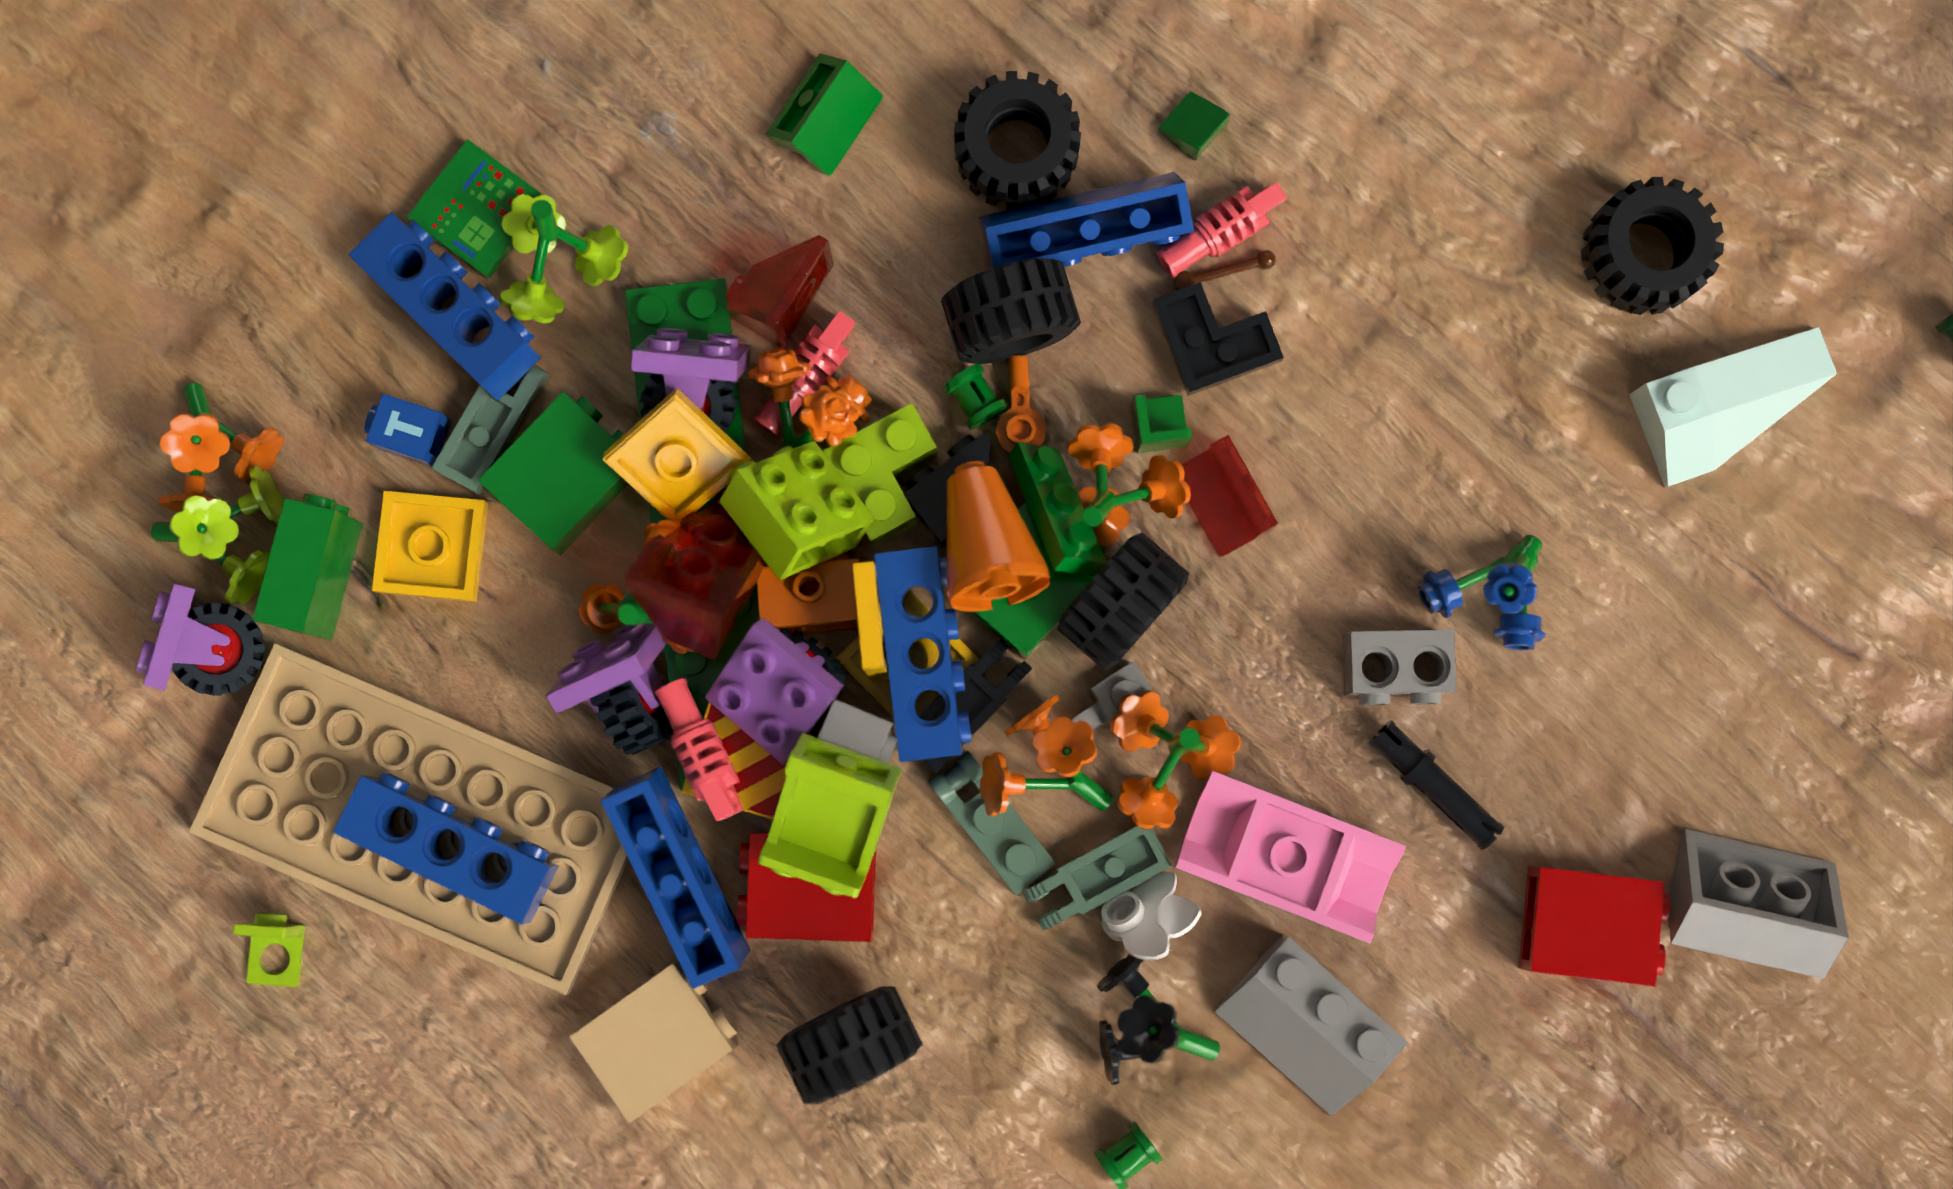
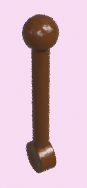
[1174,250,1276,290]

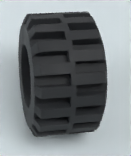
[954,70,1081,210]
[1581,177,1724,315]
[941,258,1081,364]
[1057,532,1189,670]
[776,986,923,1104]

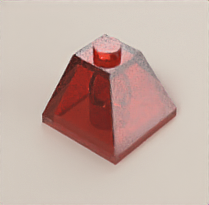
[726,235,834,349]

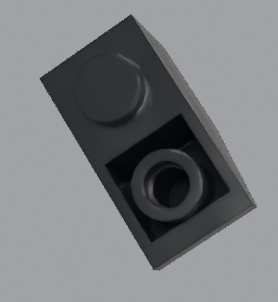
[904,432,991,548]

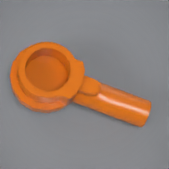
[996,355,1046,453]

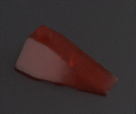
[624,488,766,659]

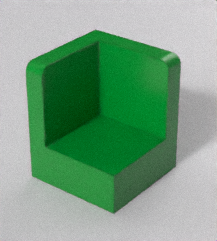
[1131,393,1192,454]

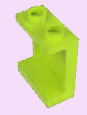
[758,733,902,898]

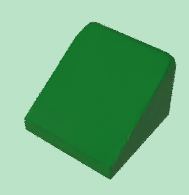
[1158,91,1231,161]

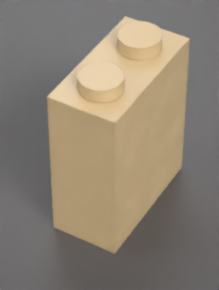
[570,961,738,1124]

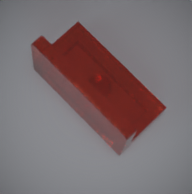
[1181,435,1278,557]

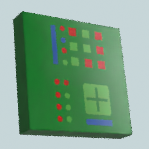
[406,139,543,280]

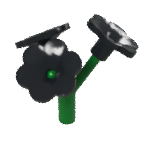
[1096,954,1220,1085]

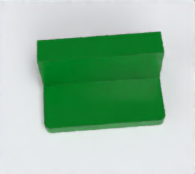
[765,53,883,176]

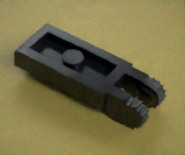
[920,638,1033,773]

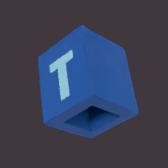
[364,393,452,467]

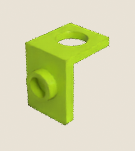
[232,913,305,987]

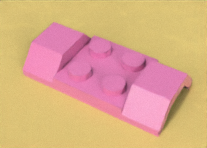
[1175,771,1406,943]

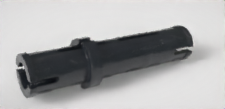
[1369,720,1504,850]

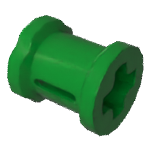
[943,364,1008,430]
[1094,1122,1163,1189]

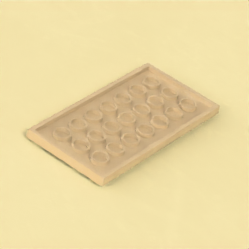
[188,643,628,995]

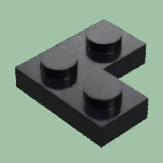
[1152,282,1284,396]

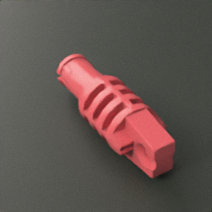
[1155,182,1287,278]
[752,311,855,438]
[654,678,743,821]

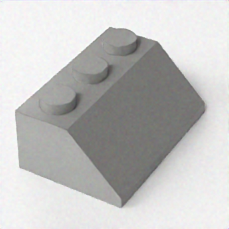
[1668,829,1849,979]
[1214,934,1408,1116]

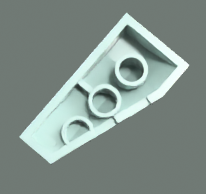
[1629,327,1837,488]

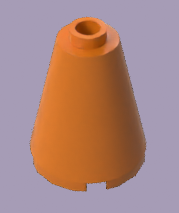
[947,461,1050,612]

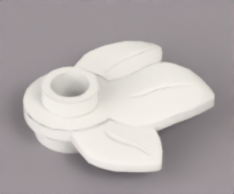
[1101,872,1201,960]

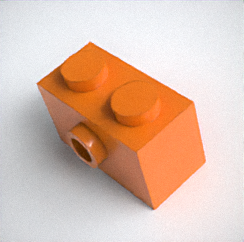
[756,553,860,635]

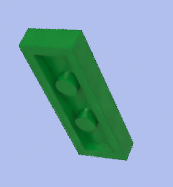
[1008,442,1107,576]

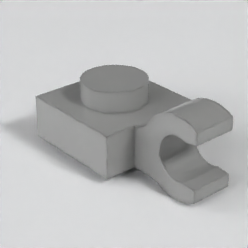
[1071,661,1153,730]

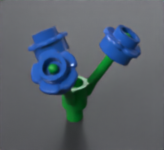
[1418,535,1546,651]

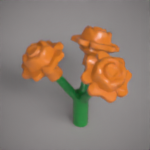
[747,348,872,448]

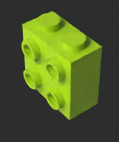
[719,441,875,580]

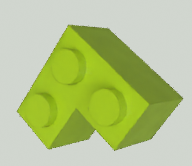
[823,403,938,548]

